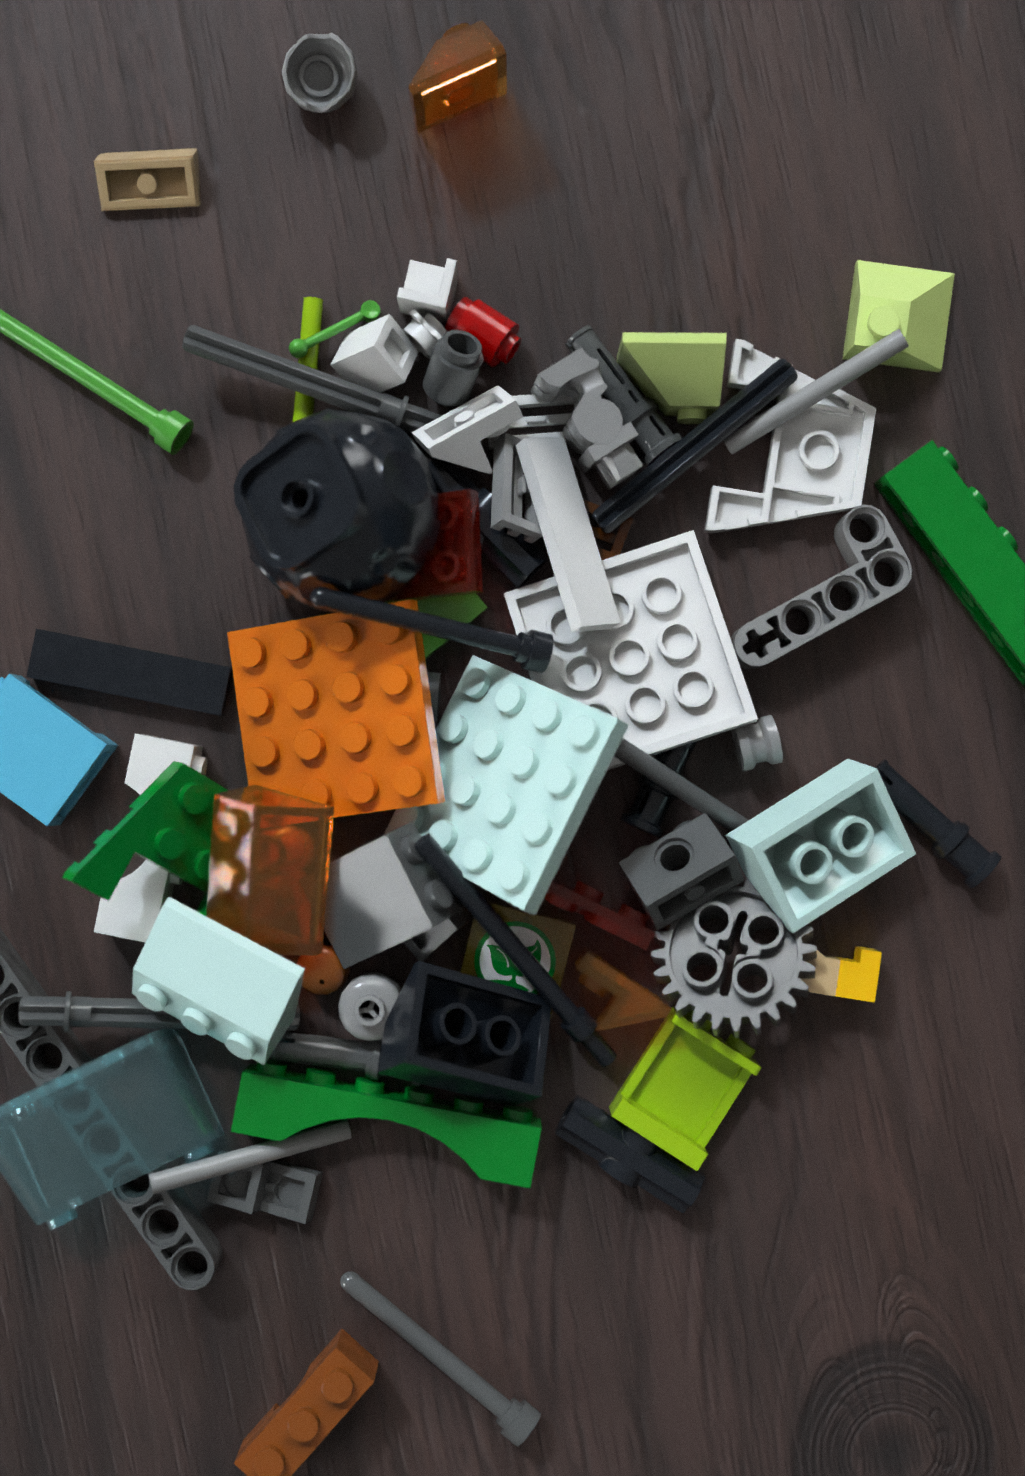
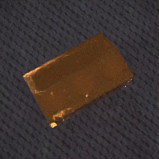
[206,784,334,956]

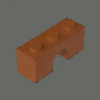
[234,1329,379,1476]

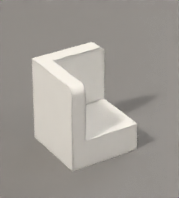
[397,258,459,323]
[330,314,420,393]

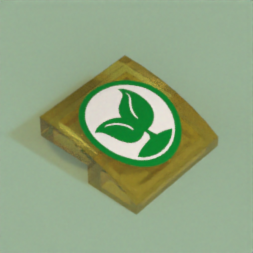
[461,902,576,1019]

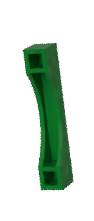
[231,1059,542,1188]

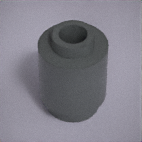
[423,330,483,407]

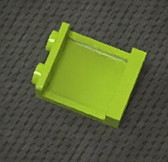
[609,1007,762,1171]

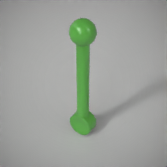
[289,300,380,359]

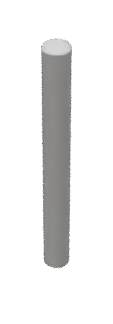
[723,329,909,455]
[149,1119,351,1195]

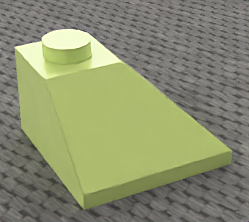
[843,260,955,372]
[617,332,726,424]

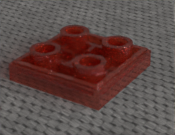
[387,489,483,602]

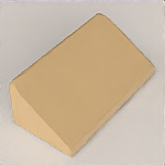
[94,148,201,211]

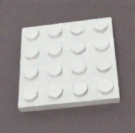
[503,530,758,770]

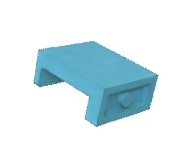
[0,673,118,826]

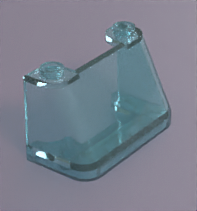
[0,1028,225,1231]

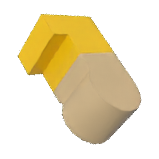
[801,946,882,1003]

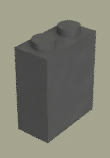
[298,821,459,969]

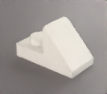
[412,385,523,474]

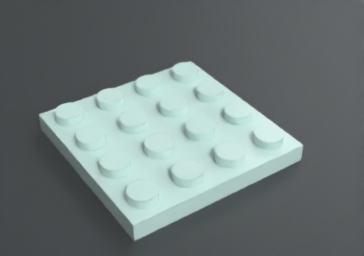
[385,655,629,915]

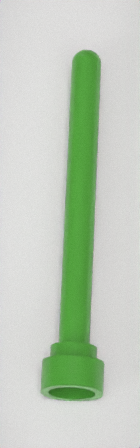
[0,309,194,455]

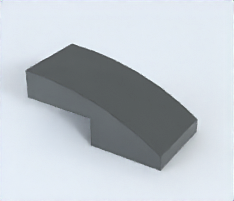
[207,1150,323,1224]

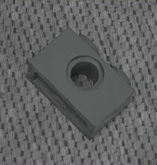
[619,813,744,931]

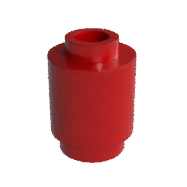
[445,297,522,367]

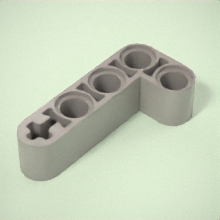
[731,505,912,669]

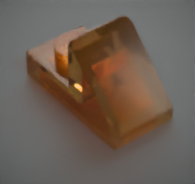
[574,947,672,1031]

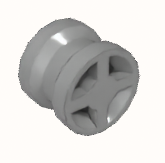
[731,715,783,772]

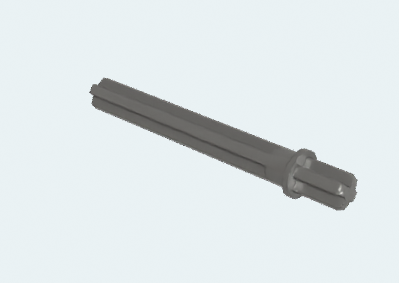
[182,325,442,433]
[18,991,300,1032]

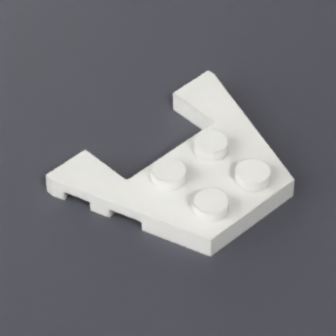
[704,339,876,533]

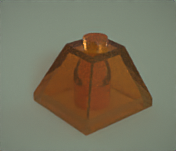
[408,20,507,133]

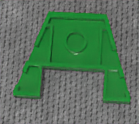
[62,761,255,931]

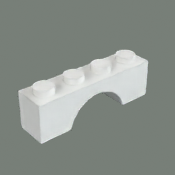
[94,734,208,943]

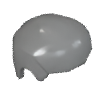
[281,32,358,113]

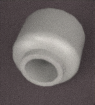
[338,972,402,1041]

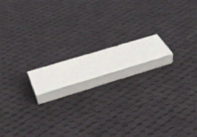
[516,437,621,633]

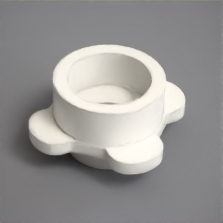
[403,309,447,359]

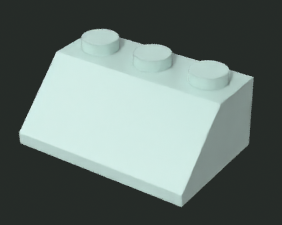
[726,759,916,933]
[132,897,305,1065]

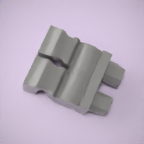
[530,347,643,490]

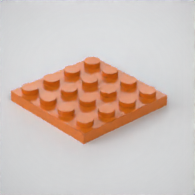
[227,599,445,829]

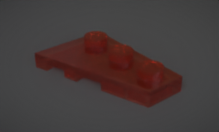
[544,870,656,950]

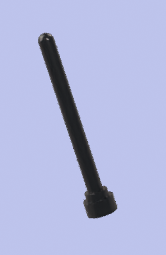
[310,587,554,674]

